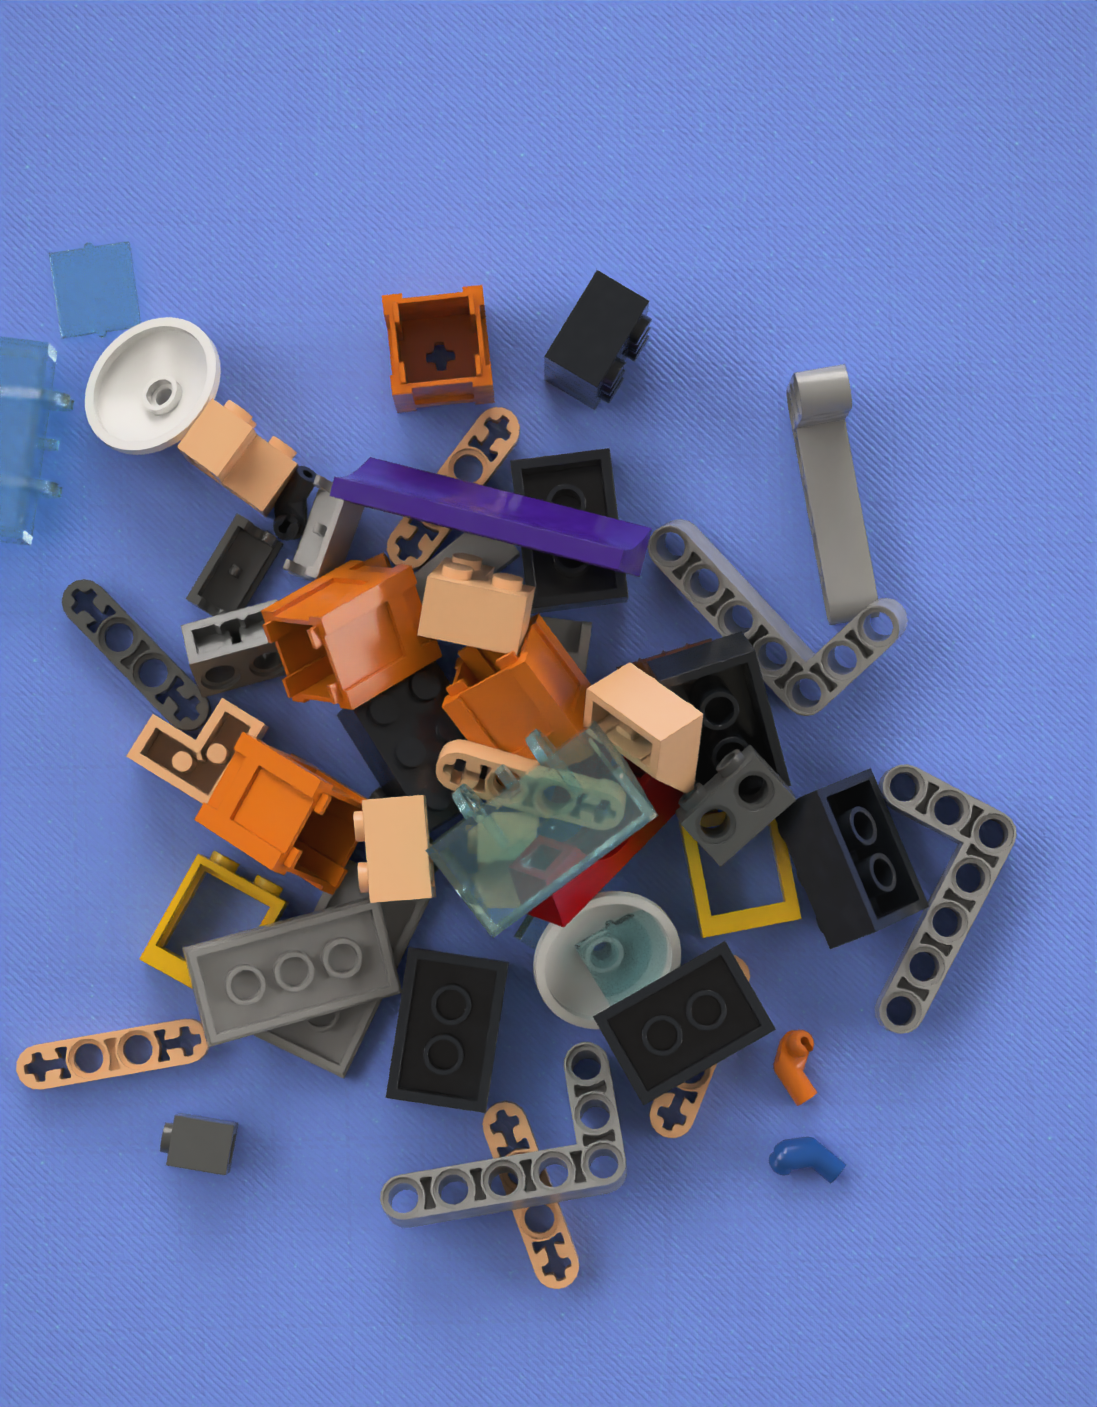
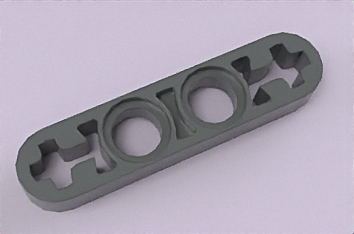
[62,579,211,732]

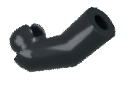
[273,466,317,541]

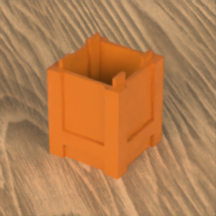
[382,285,495,413]
[261,560,442,710]
[442,613,597,789]
[194,732,368,895]

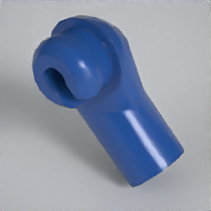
[769,1136,846,1184]

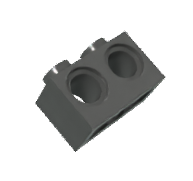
[181,599,286,698]
[675,745,796,867]

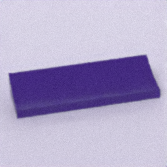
[329,457,652,577]

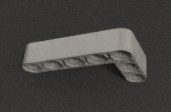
[786,364,880,625]
[647,519,908,716]
[875,764,1017,1034]
[380,1042,627,1228]

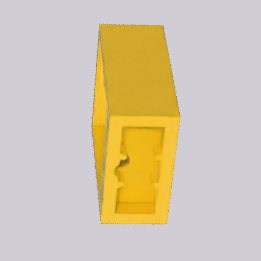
[678,809,802,938]
[139,850,289,989]

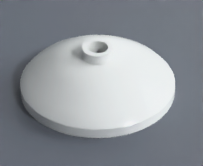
[85,317,221,455]
[533,891,681,1029]

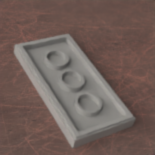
[254,860,431,1078]
[182,897,402,1047]

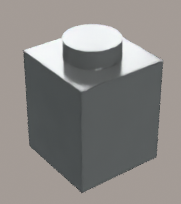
[160,1113,238,1175]

